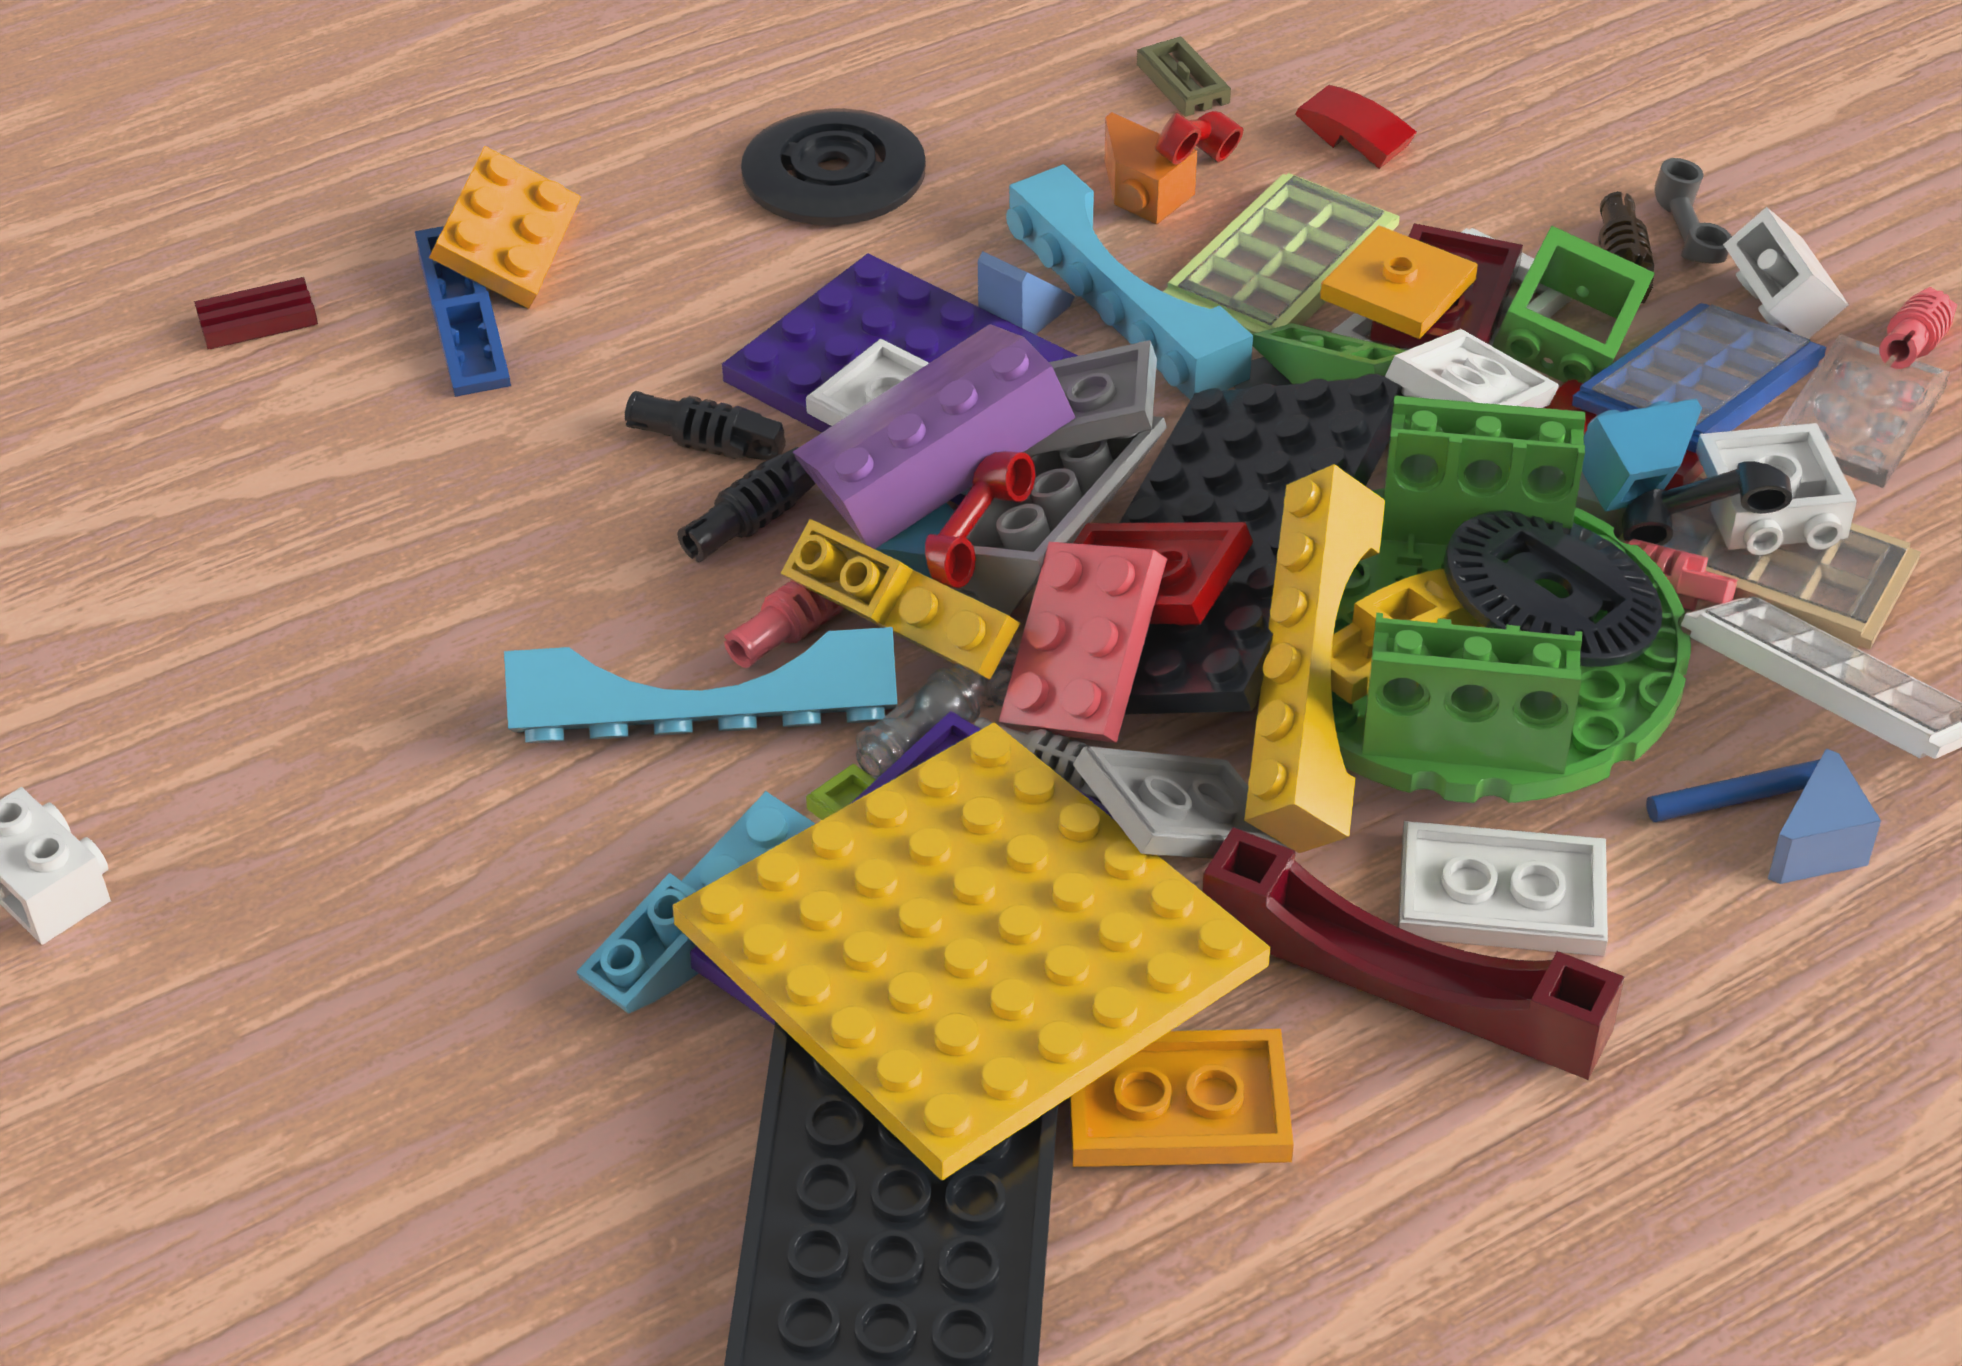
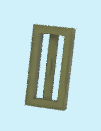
[1137,36,1231,117]

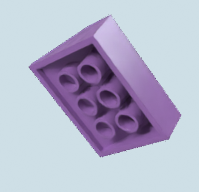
[793,324,1076,549]

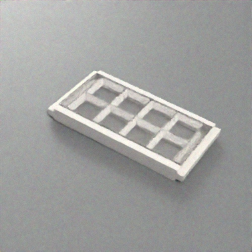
[1681,596,1962,759]

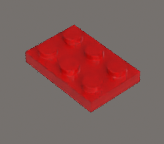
[1031,522,1253,626]

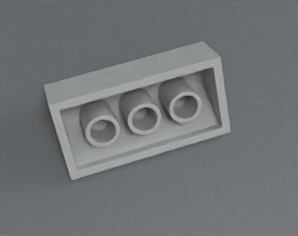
[952,416,1167,615]

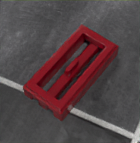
[194,277,318,349]

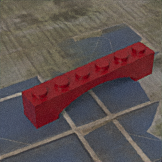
[1202,827,1625,1080]

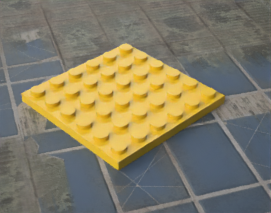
[673,722,1271,1180]

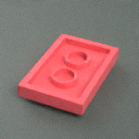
[998,542,1167,743]

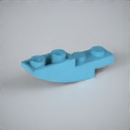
[576,791,815,1014]

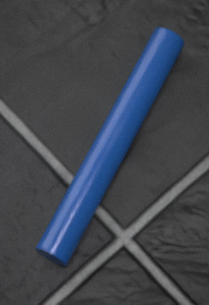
[1646,759,1820,822]

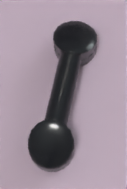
[1622,461,1792,545]

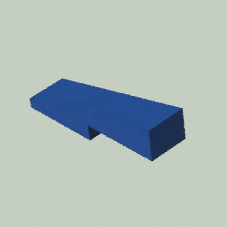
[415,226,511,397]

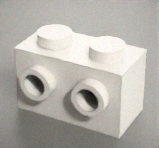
[1723,207,1849,340]
[0,787,111,945]

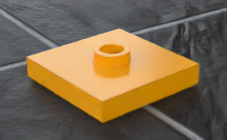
[1320,225,1478,339]

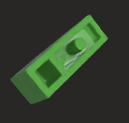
[1252,323,1407,384]

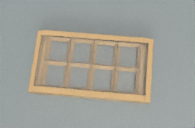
[1619,471,1921,650]

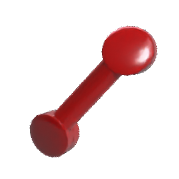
[1155,111,1244,165]
[925,451,1035,588]

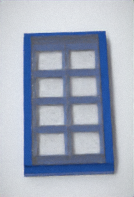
[1572,303,1826,453]

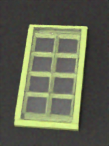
[1163,173,1400,334]

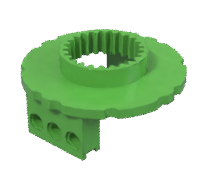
[1331,396,1691,803]

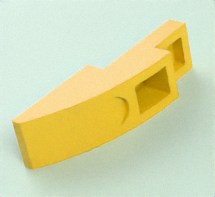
[781,519,1020,680]
[1331,569,1484,704]

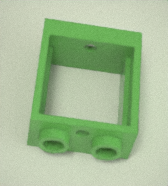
[1492,226,1655,383]

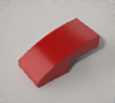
[1295,85,1417,169]

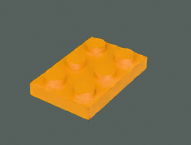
[429,146,581,309]
[1070,1029,1294,1167]

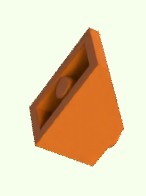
[1104,112,1197,225]

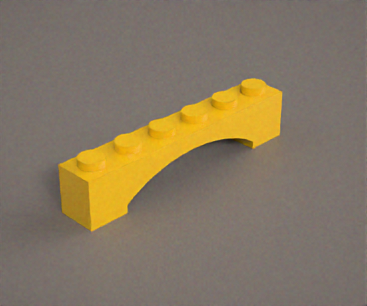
[1244,464,1385,853]

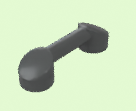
[1654,158,1732,264]

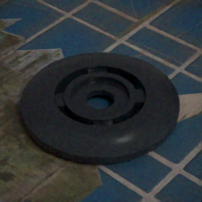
[741,108,926,225]
[1444,510,1663,667]

